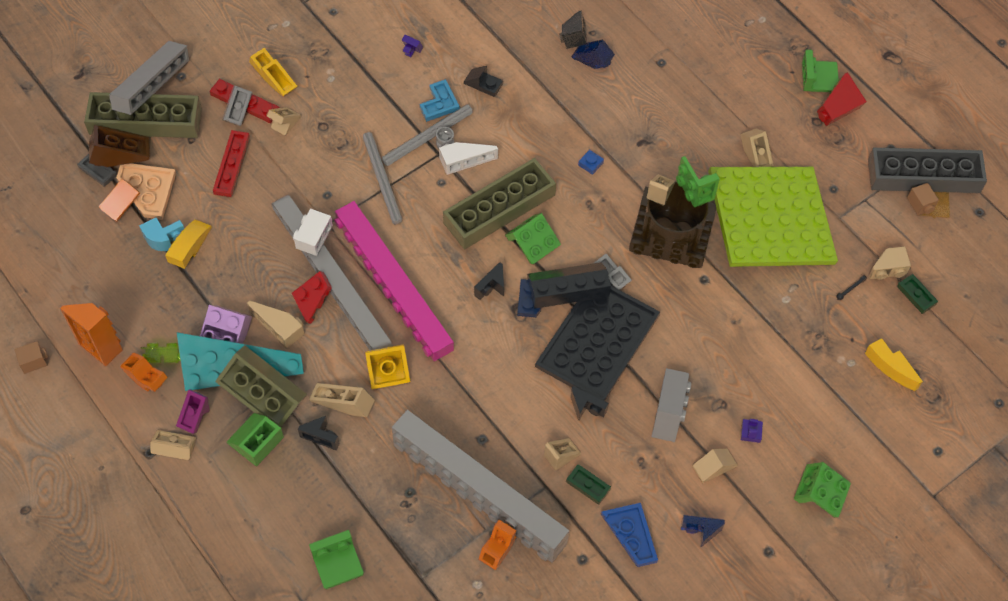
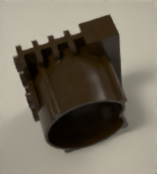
[629,181,716,268]

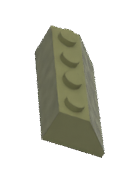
[215,345,307,427]

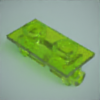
[141,343,181,363]

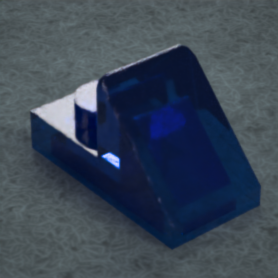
[681,515,725,547]

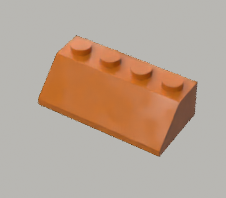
[60,303,123,366]

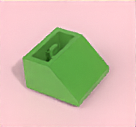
[226,413,284,467]

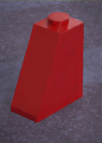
[817,72,867,126]

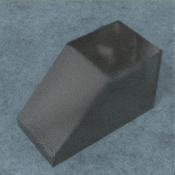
[559,10,587,49]

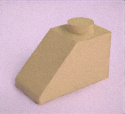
[740,128,773,167]

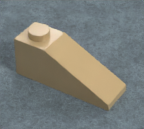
[247,301,304,349]
[309,383,375,417]

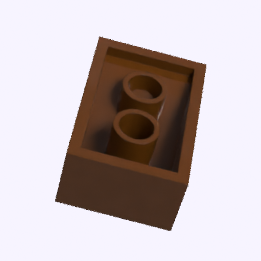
[89,125,150,167]

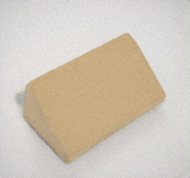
[150,430,196,460]

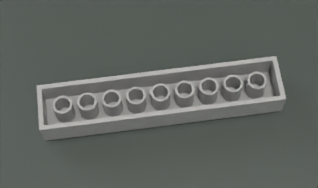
[392,410,569,563]

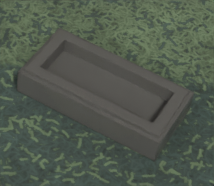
[77,154,117,187]

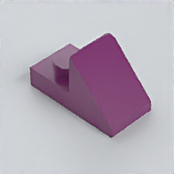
[176,389,210,434]

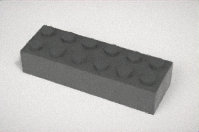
[868,147,987,193]

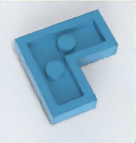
[420,79,460,122]

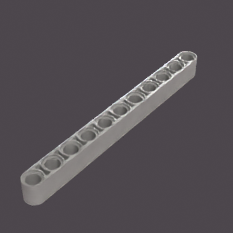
[271,195,393,351]

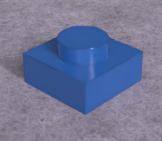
[578,149,604,175]

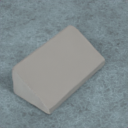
[222,86,252,126]

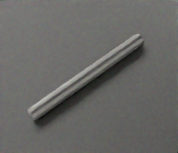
[382,104,473,166]
[363,132,402,225]

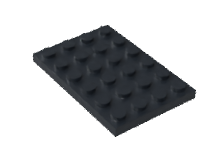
[535,286,660,401]

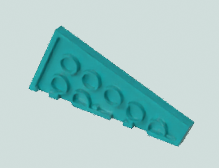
[177,332,304,391]

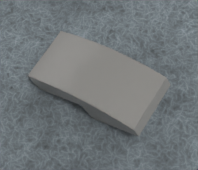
[594,254,632,290]

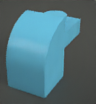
[139,218,184,251]

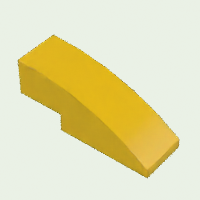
[249,48,297,97]
[165,219,212,269]
[865,338,923,391]

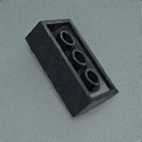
[527,262,611,309]

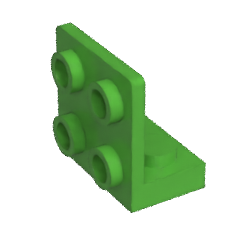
[802,50,839,92]
[676,156,720,207]
[505,213,561,264]
[794,462,851,518]
[309,530,364,589]

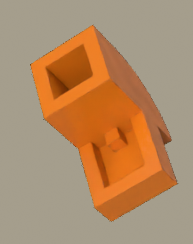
[120,352,168,392]
[479,520,517,570]

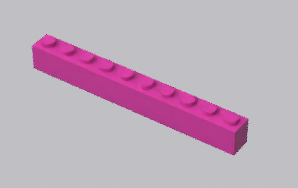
[334,201,454,362]

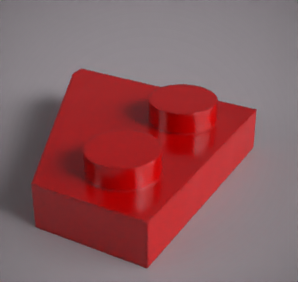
[292,271,332,324]

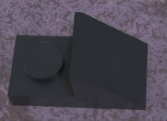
[463,66,503,97]
[474,262,504,300]
[570,386,609,420]
[298,416,340,450]

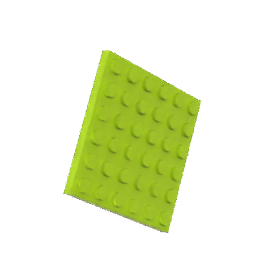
[708,167,838,267]

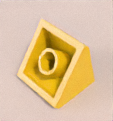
[365,344,410,389]

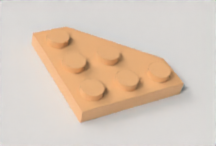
[116,163,176,220]

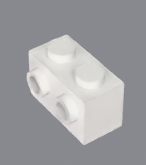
[293,209,333,256]

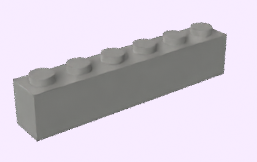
[109,41,189,115]

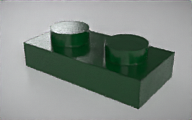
[897,274,938,314]
[566,464,611,505]

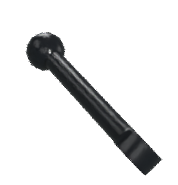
[836,275,867,300]

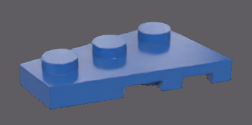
[601,503,658,567]

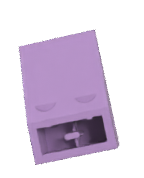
[200,305,252,344]

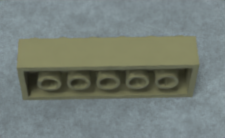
[84,92,202,138]
[443,158,556,250]

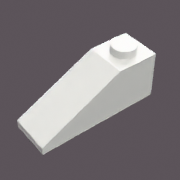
[439,142,498,175]

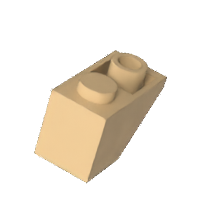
[869,246,911,280]

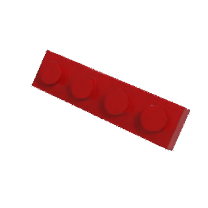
[209,78,280,124]
[213,130,250,197]

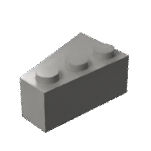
[651,368,691,442]

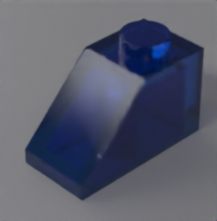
[571,39,615,69]

